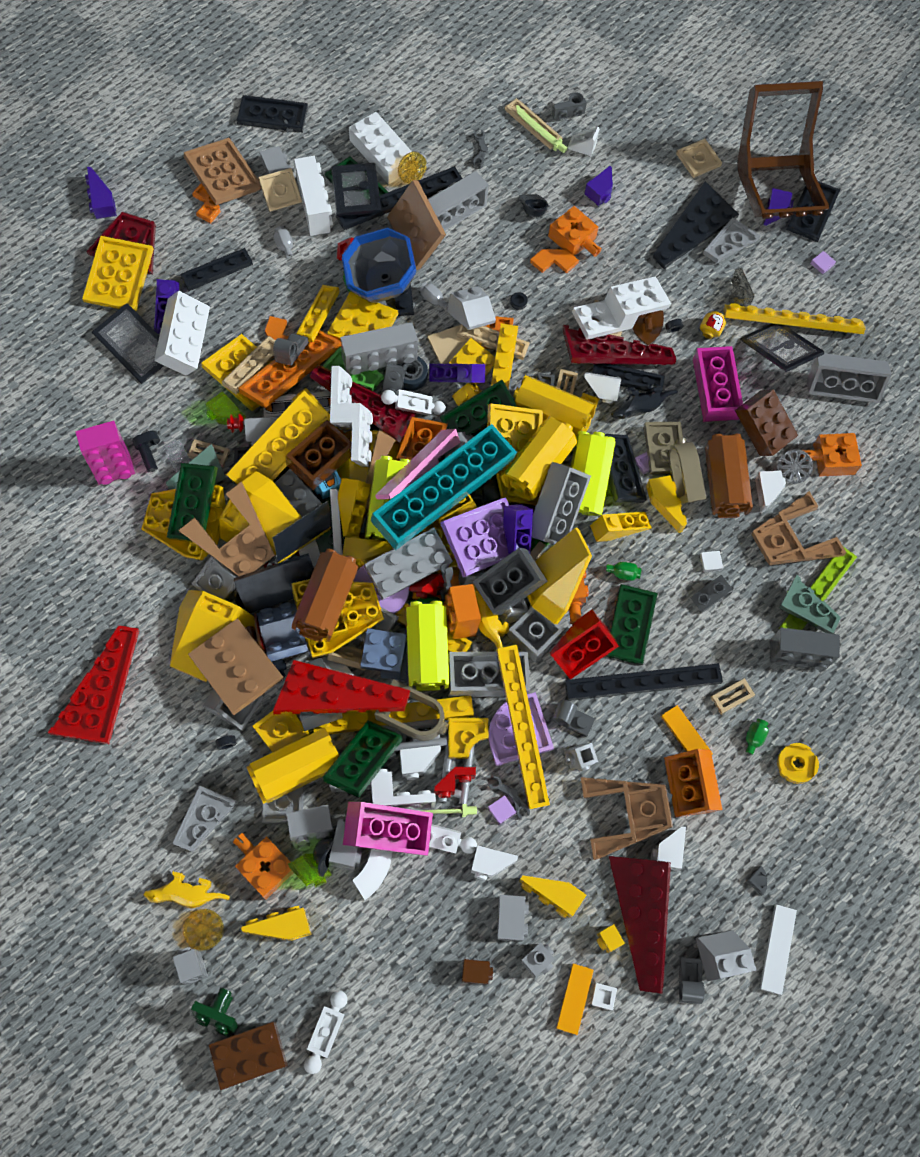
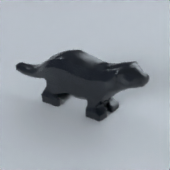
[611,384,678,419]

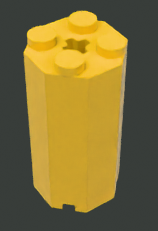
[513,375,597,437]
[501,416,577,501]
[246,728,339,804]

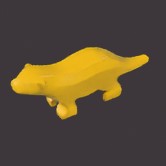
[472,583,509,648]
[144,871,230,909]

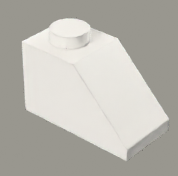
[584,372,621,403]
[755,471,786,512]
[400,745,441,780]
[651,827,686,871]
[471,846,518,880]

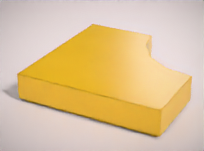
[448,718,489,759]

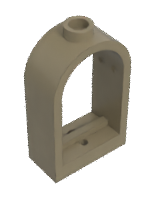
[669,438,706,504]
[375,679,449,741]

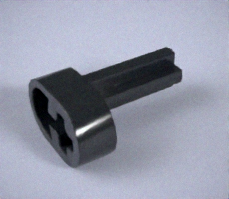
[132,430,160,473]

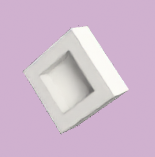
[700,551,723,572]
[591,983,617,1011]

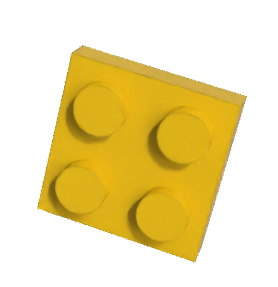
[449,338,495,386]
[253,711,309,753]

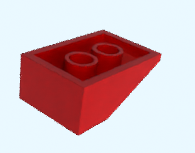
[550,609,619,679]

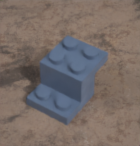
[257,603,308,662]
[360,628,408,682]

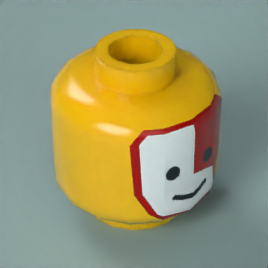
[700,311,726,339]

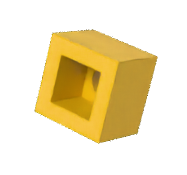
[597,924,625,954]

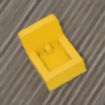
[452,383,482,406]

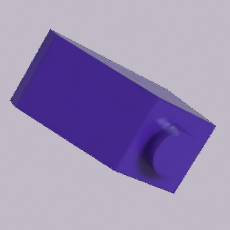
[584,166,613,206]
[763,188,794,226]

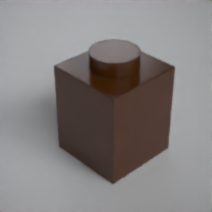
[462,959,493,985]

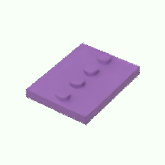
[440,497,509,577]

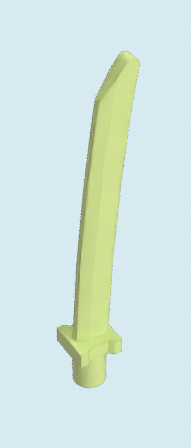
[516,105,568,153]
[417,804,477,817]

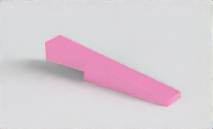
[375,429,461,499]

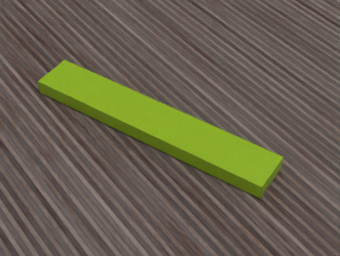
[778,547,857,630]

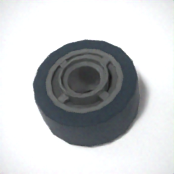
[396,356,428,391]

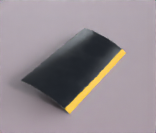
[272,501,331,564]

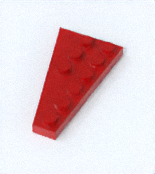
[48,625,139,745]
[273,660,410,715]

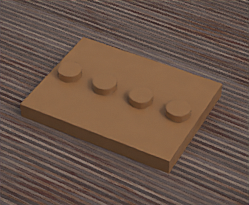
[184,138,262,205]
[387,180,446,270]
[188,618,284,715]

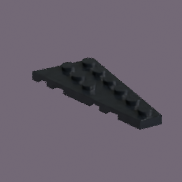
[653,181,739,269]

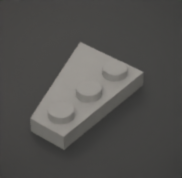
[703,218,760,263]
[172,786,238,853]

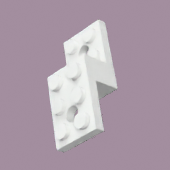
[572,276,671,340]
[330,366,373,467]
[329,769,436,810]

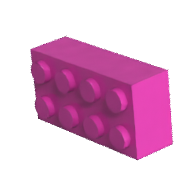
[693,346,743,422]
[75,421,135,485]
[343,802,433,856]

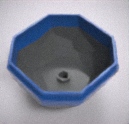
[342,227,416,303]

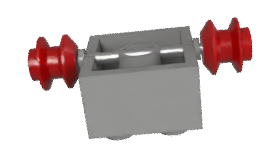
[227,414,278,446]

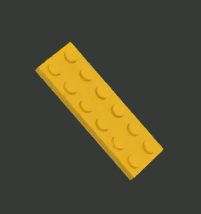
[226,390,330,485]

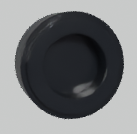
[510,292,528,310]
[665,319,684,333]
[215,735,237,750]

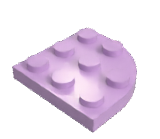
[488,692,554,766]

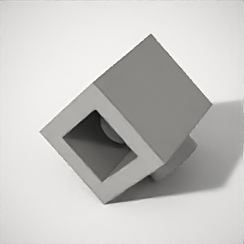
[564,743,598,772]
[520,942,555,978]

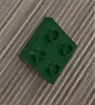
[191,988,238,1036]

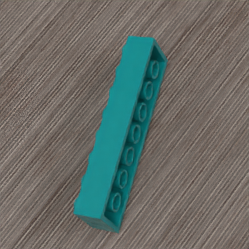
[371,424,517,550]

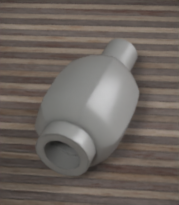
[273,226,293,258]
[419,282,448,309]

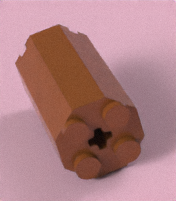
[705,434,753,518]
[292,549,358,642]

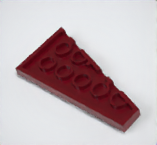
[562,324,676,365]
[310,364,416,443]
[609,856,671,994]

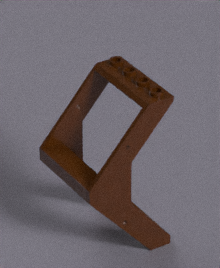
[737,81,829,219]

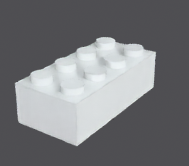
[349,112,416,184]
[294,156,333,236]
[154,291,210,375]

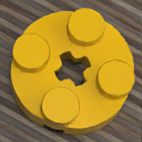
[777,743,819,784]

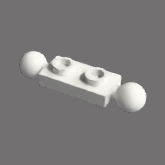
[381,389,446,416]
[429,824,477,854]
[304,991,347,1074]

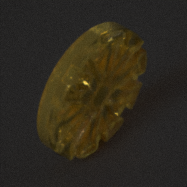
[398,151,427,184]
[183,909,224,951]

